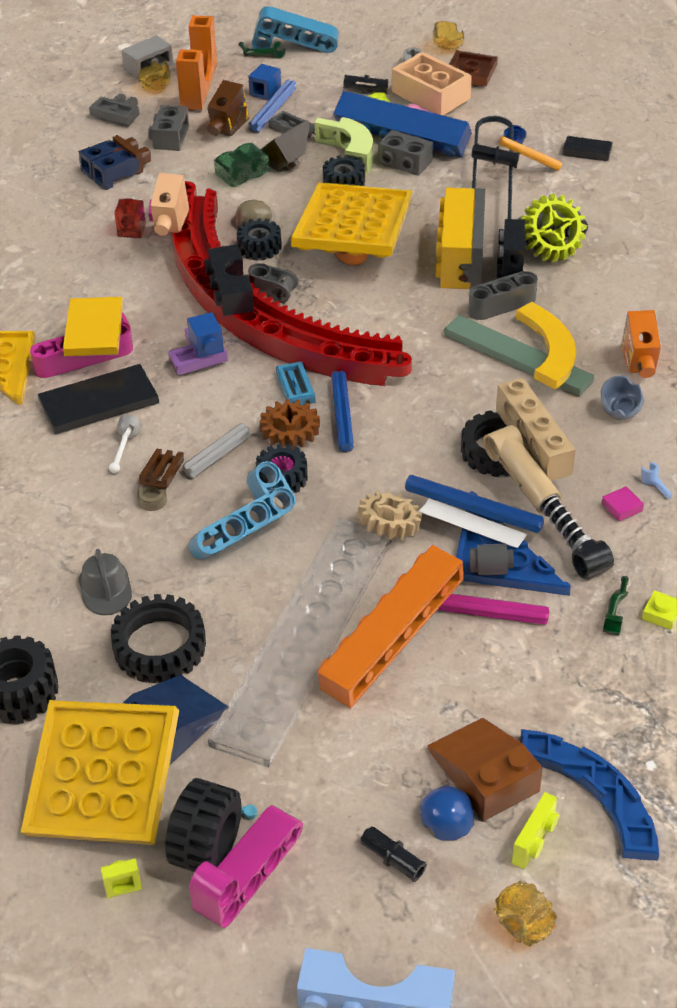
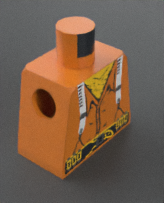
[621,310,661,378]

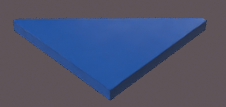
[456,491,571,596]

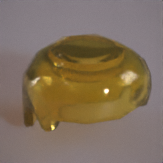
[432,21,464,51]
[138,61,171,92]

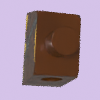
[207,80,249,136]

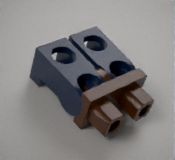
[79,135,151,190]

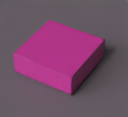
[602,486,644,522]

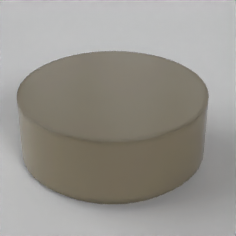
[137,486,167,511]

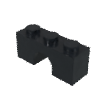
[204,244,254,316]

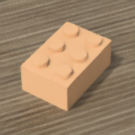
[392,52,472,115]

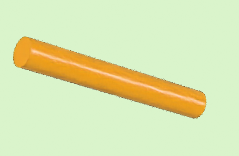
[498,136,562,171]

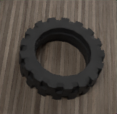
[461,410,510,477]

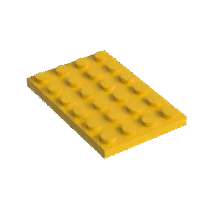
[291,182,412,258]

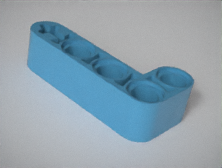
[252,6,339,53]
[188,461,295,560]

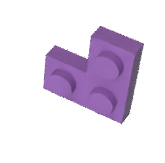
[168,328,228,375]

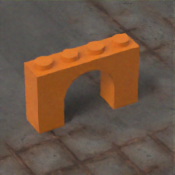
[176,15,218,110]

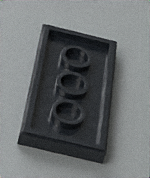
[37,364,159,434]

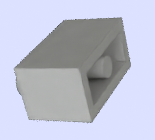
[121,35,173,79]

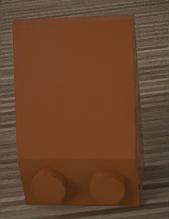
[427,718,543,822]

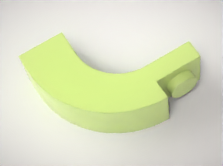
[315,117,373,174]

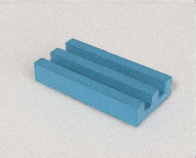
[276,361,316,405]

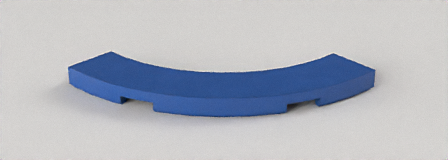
[520,729,659,861]

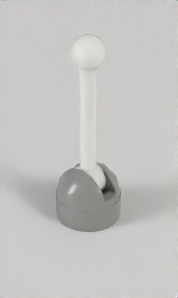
[109,415,141,474]

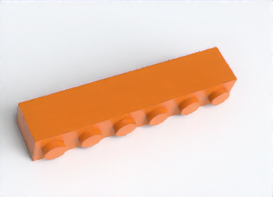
[317,545,464,708]

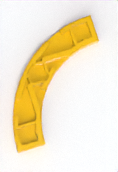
[515,302,576,389]

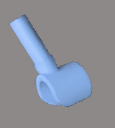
[641,462,672,499]

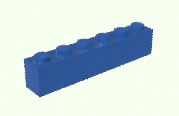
[333,90,472,157]

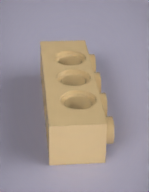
[496,378,576,481]

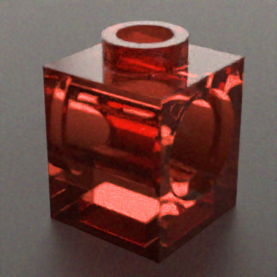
[114,198,146,238]

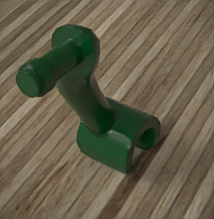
[238,41,286,59]
[603,576,629,635]

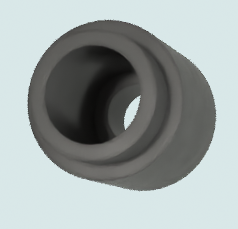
[470,544,514,575]

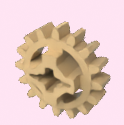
[357,491,422,540]

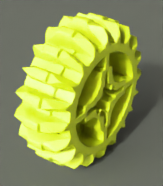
[521,193,587,262]

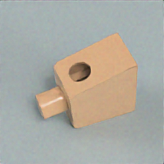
[151,173,189,236]

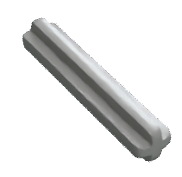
[183,423,250,478]

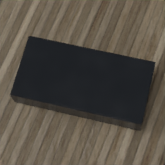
[563,136,613,161]

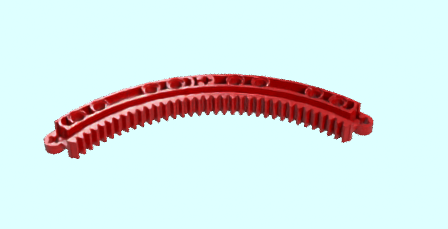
[171,181,412,386]

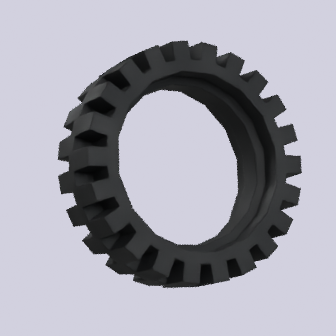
[111,594,206,683]

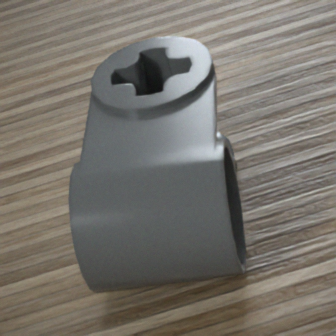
[248,263,299,303]

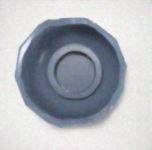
[600,375,644,420]

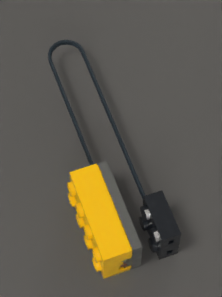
[436,116,525,289]

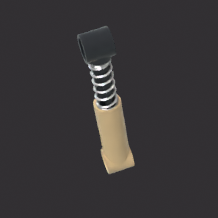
[483,425,614,579]

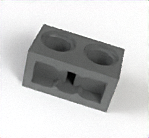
[149,105,189,151]
[378,130,433,176]

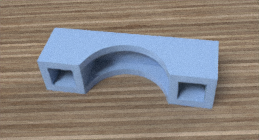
[297,948,455,1008]

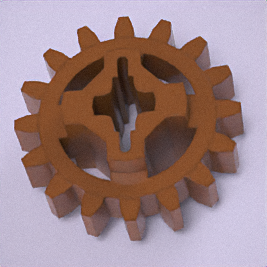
[259,399,320,450]

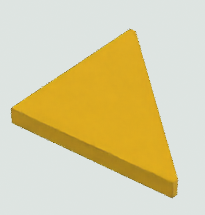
[0,330,36,405]

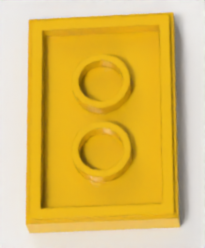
[63,296,123,356]

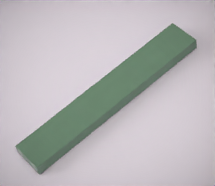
[444,315,594,397]

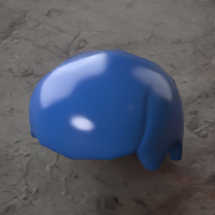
[420,785,474,840]

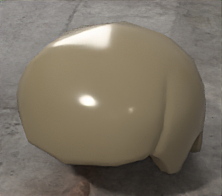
[236,199,272,228]

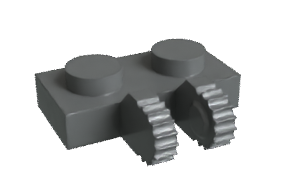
[89,93,140,126]

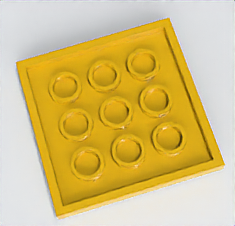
[21,700,179,845]

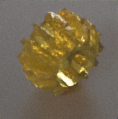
[494,880,558,947]

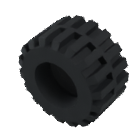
[0,635,59,724]
[165,778,242,872]

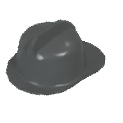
[79,549,132,615]

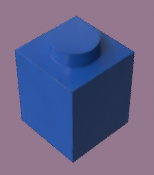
[248,64,281,100]
[187,312,224,358]

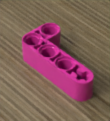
[30,312,134,378]
[189,805,303,928]

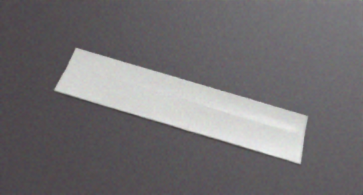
[419,498,527,548]

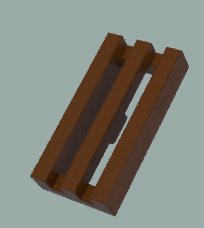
[139,449,184,489]

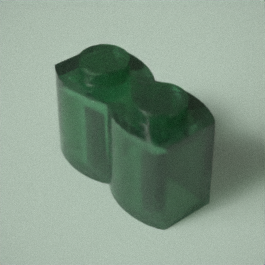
[214,143,269,187]

